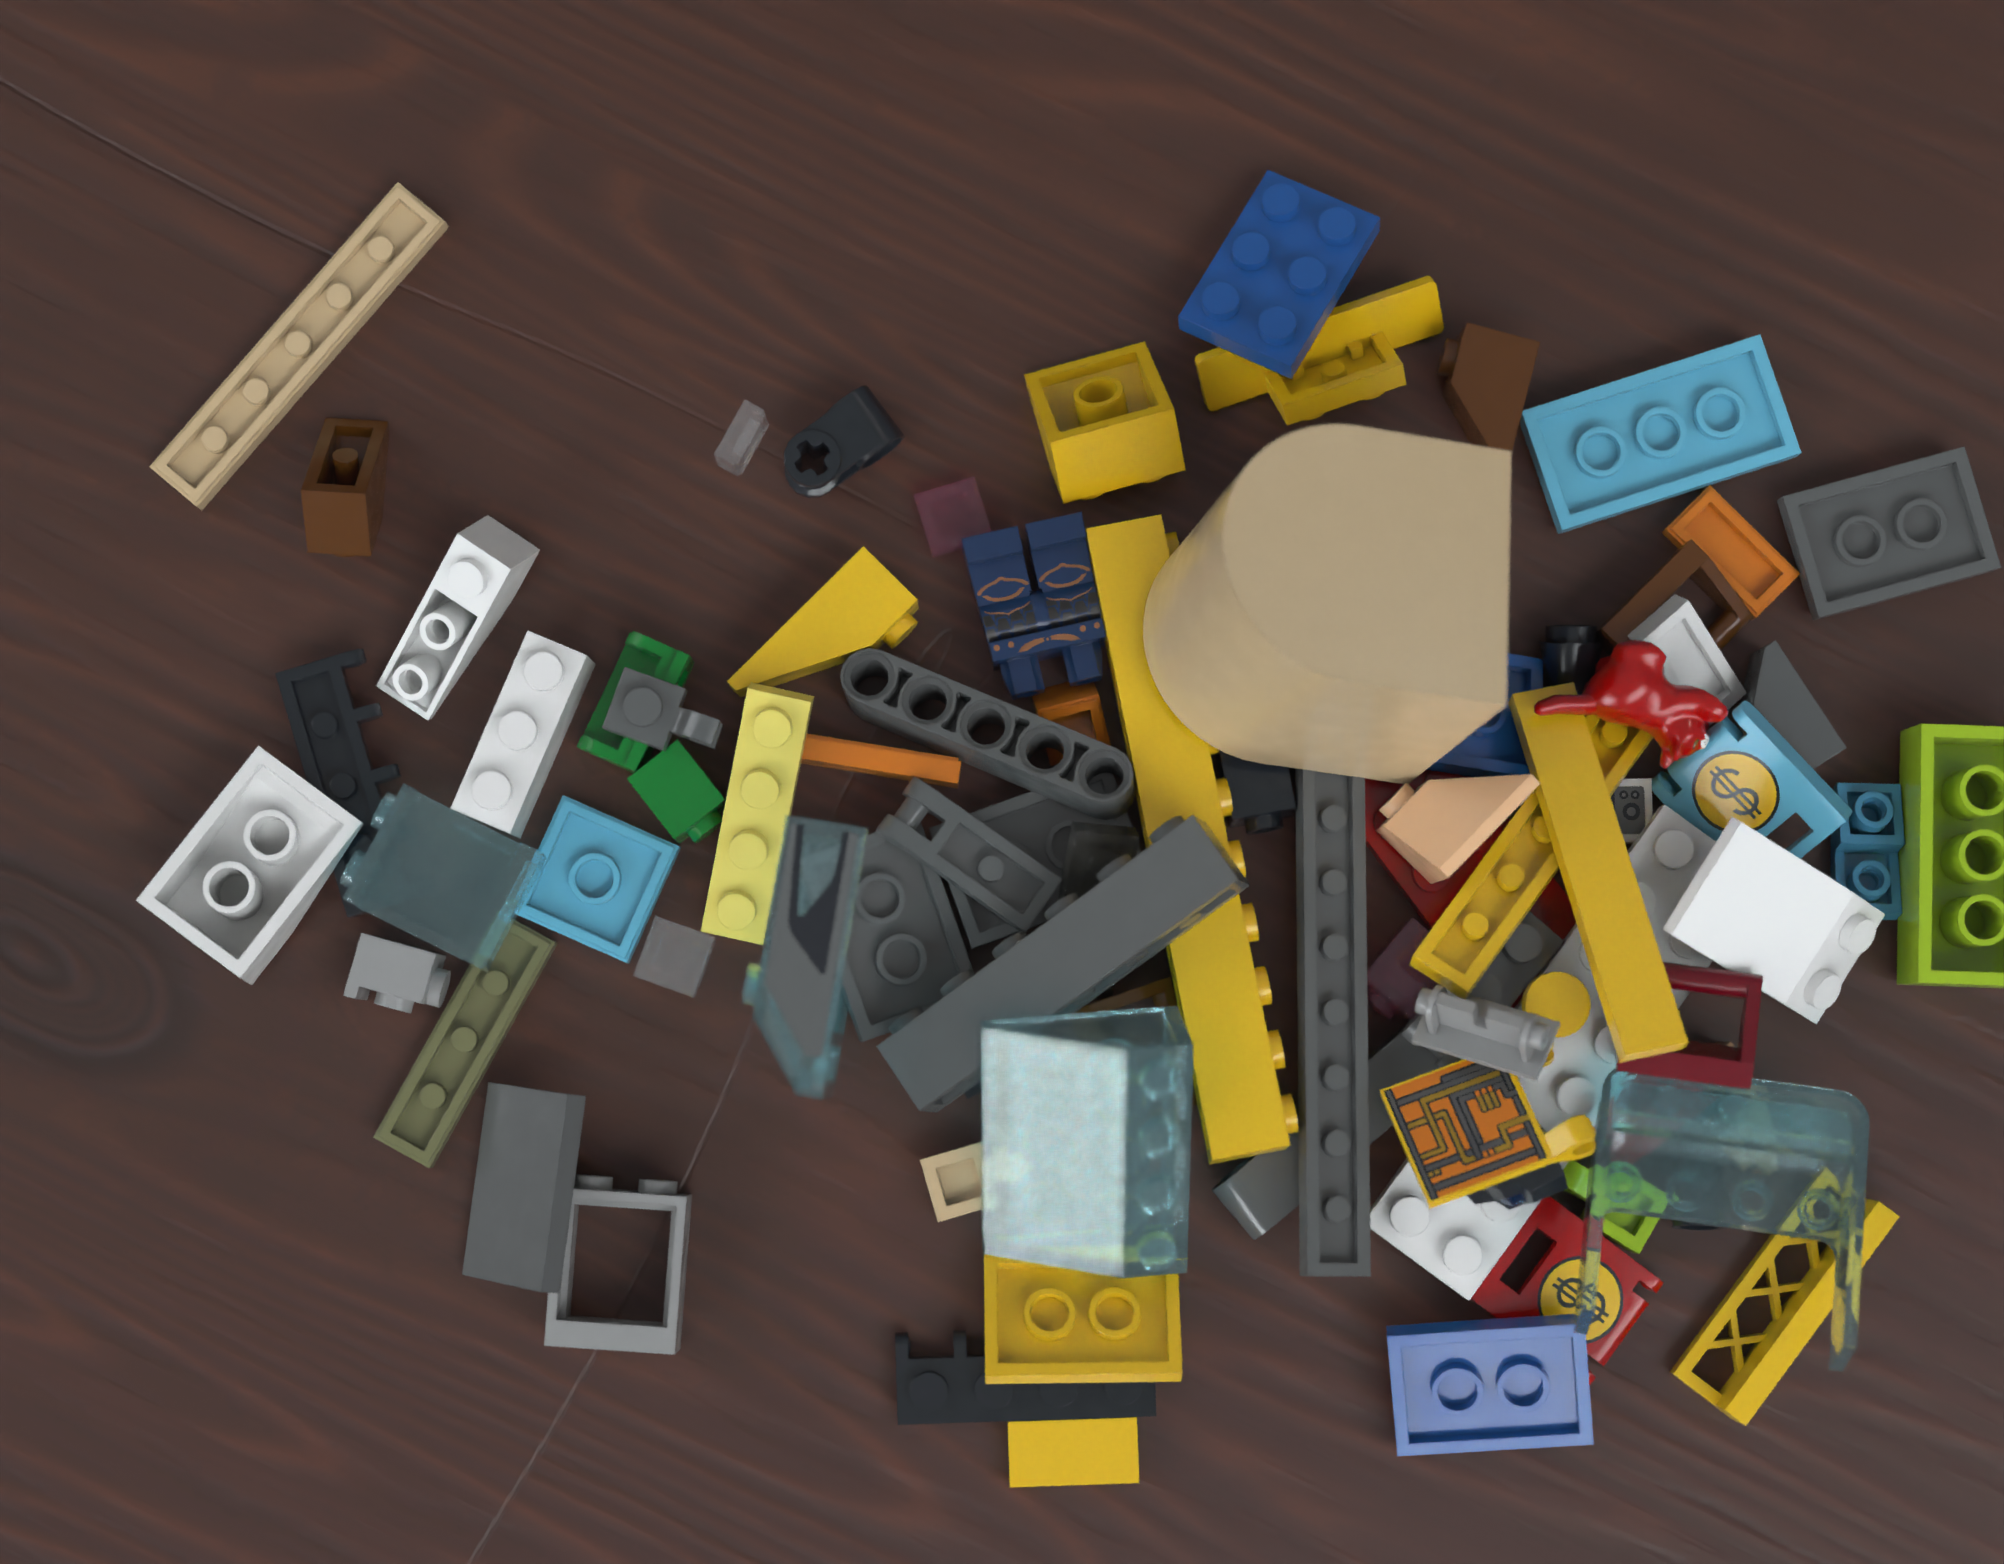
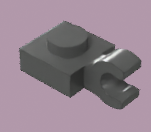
[602,667,724,752]

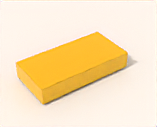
[1007,1417,1139,1488]

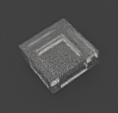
[714,399,769,476]
[633,916,717,998]

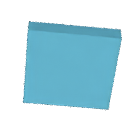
[510,795,681,964]

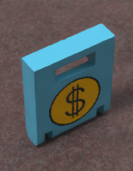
[1652,701,1853,859]

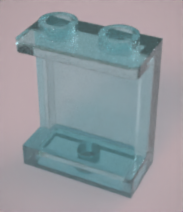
[340,783,547,973]

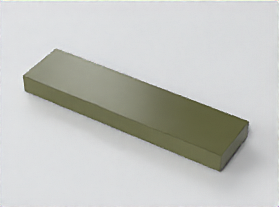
[373,912,558,1168]

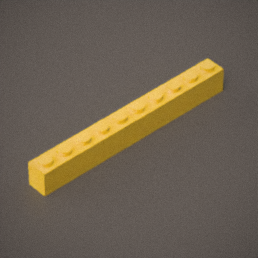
[1086,514,1299,1164]

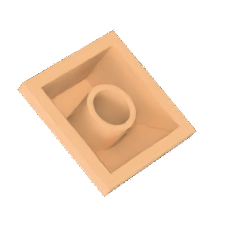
[1376,774,1541,884]

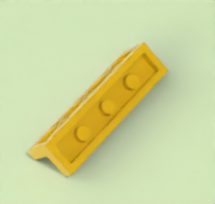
[1670,1167,1900,1426]

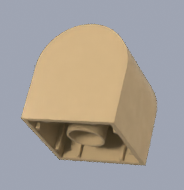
[1143,424,1511,784]

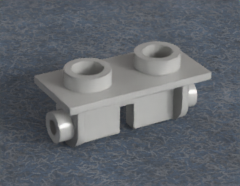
[1412,985,1560,1081]

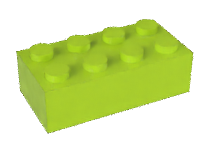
[1897,723,2004,988]

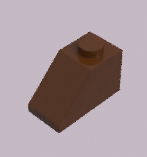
[1437,322,1540,454]
[301,417,389,557]

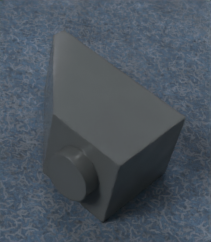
[1736,640,1847,769]

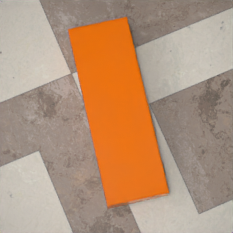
[801,734,962,789]

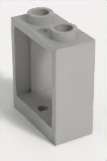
[544,1174,692,1355]

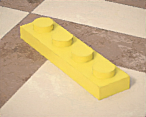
[701,682,814,945]

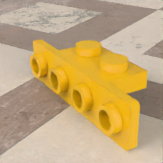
[1195,276,1444,426]

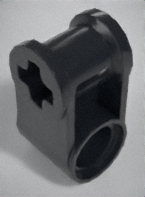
[784,385,905,498]

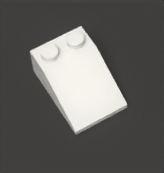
[136,746,363,985]
[1662,817,1885,1024]

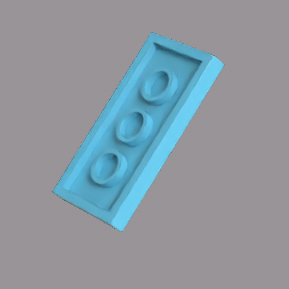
[1520,334,1802,534]

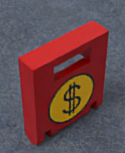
[1470,1196,1664,1386]

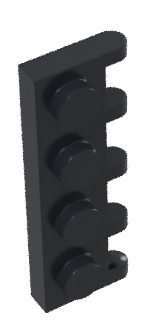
[275,649,436,919]
[895,1330,1156,1425]

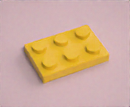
[984,1249,1182,1384]

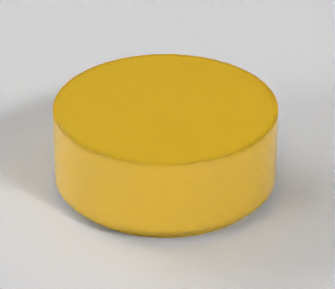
[1521,972,1591,1037]

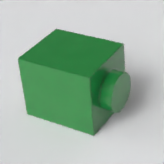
[627,739,726,844]

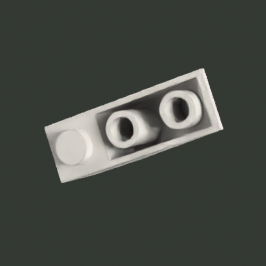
[376,515,540,721]

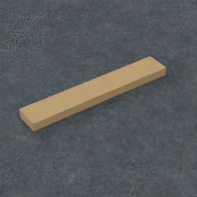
[149,182,449,510]

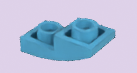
[1830,783,1905,920]

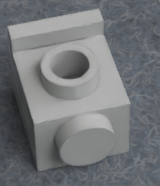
[343,933,451,1013]

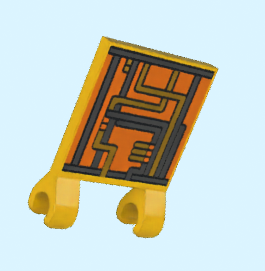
[1380,1044,1596,1209]

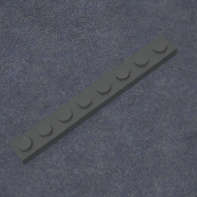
[1295,768,1371,1277]

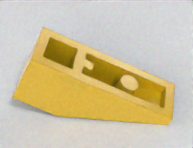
[727,546,919,698]

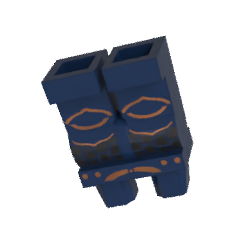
[961,512,1106,700]

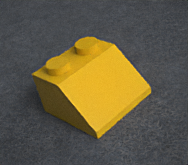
[1024,341,1186,504]

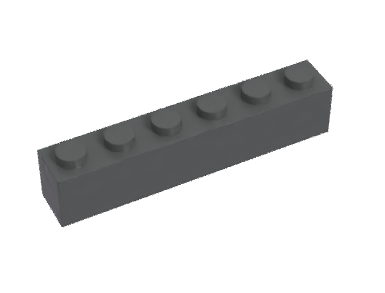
[877,815,1250,1113]

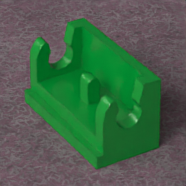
[577,631,695,773]

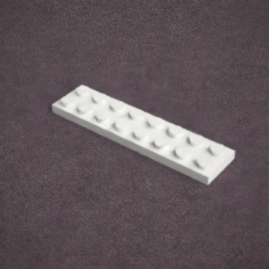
[1370,805,1716,1301]

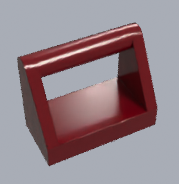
[1615,962,1763,1090]

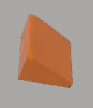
[1032,682,1111,766]

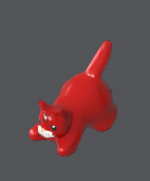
[1534,640,1729,769]

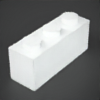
[450,631,596,839]

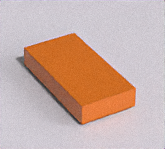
[1662,485,1800,621]

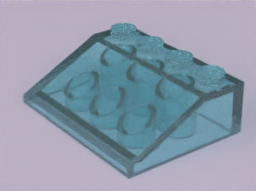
[981,1006,1193,1278]

